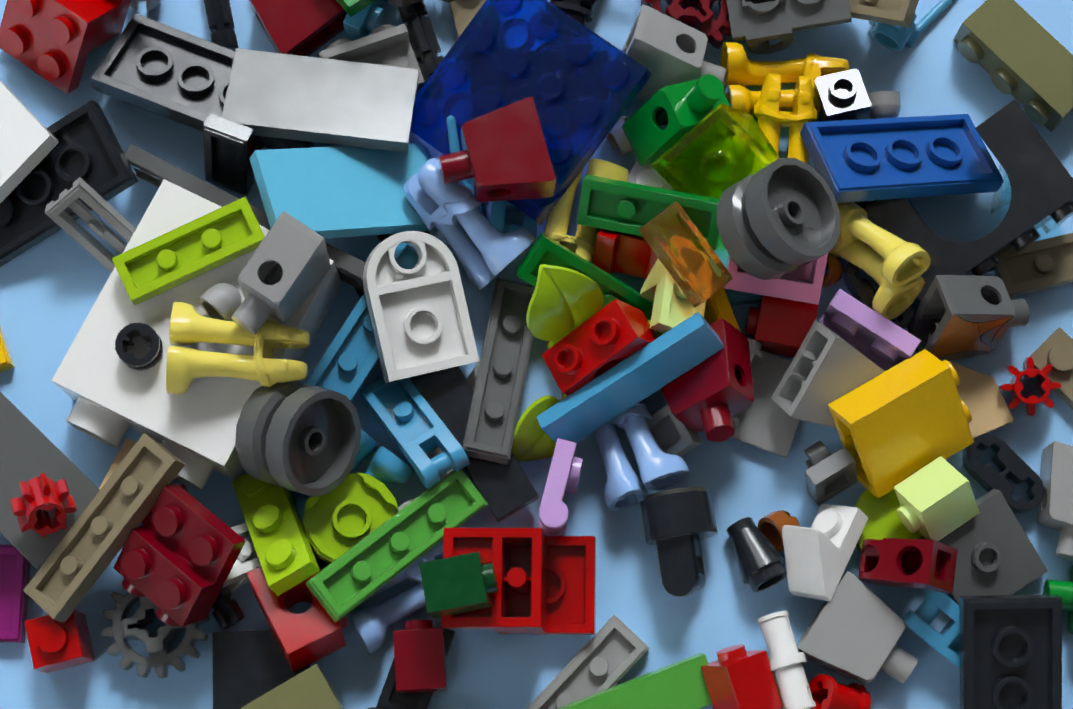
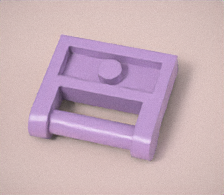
[539,438,583,536]

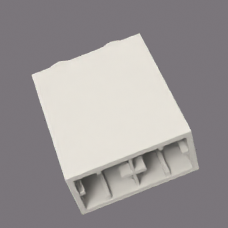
[51,179,342,490]

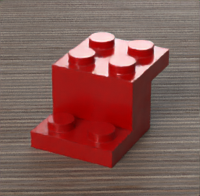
[0,0,131,94]
[441,528,596,635]

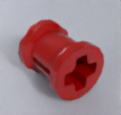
[809,674,871,709]

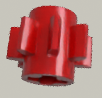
[999,357,1061,416]
[10,473,77,538]

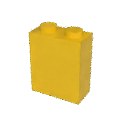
[828,349,974,498]

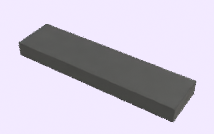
[462,278,535,465]

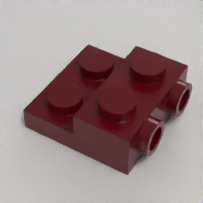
[113,483,246,627]

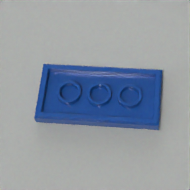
[800,114,1004,203]

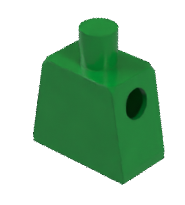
[622,74,733,166]

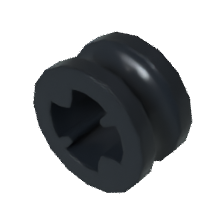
[115,323,163,371]

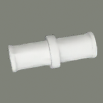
[757,611,816,709]

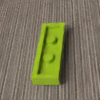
[112,196,265,305]
[232,473,320,596]

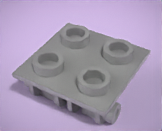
[731,338,800,458]

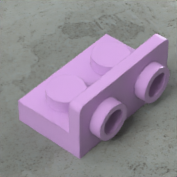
[819,289,921,371]

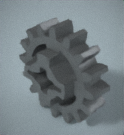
[101,592,210,679]

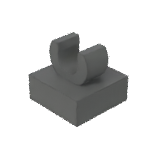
[804,441,858,506]

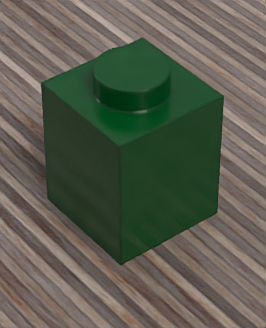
[419,552,499,618]

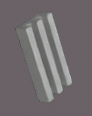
[45,177,136,273]

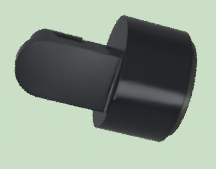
[640,487,718,597]

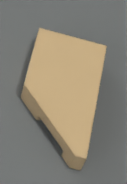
[949,361,1014,439]

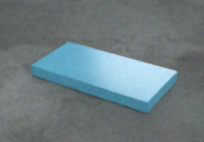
[249,143,439,238]

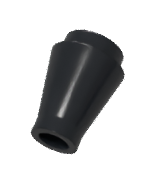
[726,517,787,592]

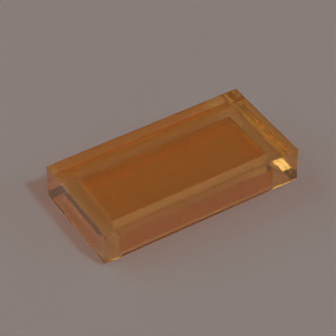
[638,201,733,308]

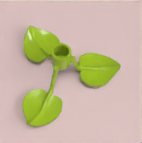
[511,264,664,462]

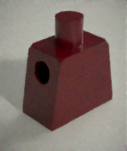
[249,0,347,56]
[438,96,556,202]
[661,318,754,442]

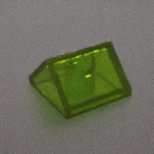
[652,103,780,199]

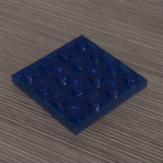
[411,0,652,226]

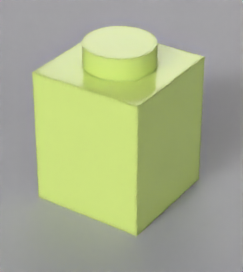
[894,456,980,541]

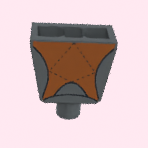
[907,275,1030,361]

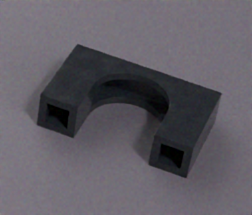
[863,100,1073,301]

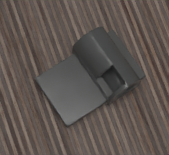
[726,0,852,54]

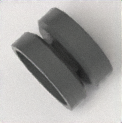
[717,158,840,280]
[235,381,361,497]

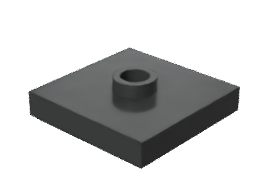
[918,489,1048,605]

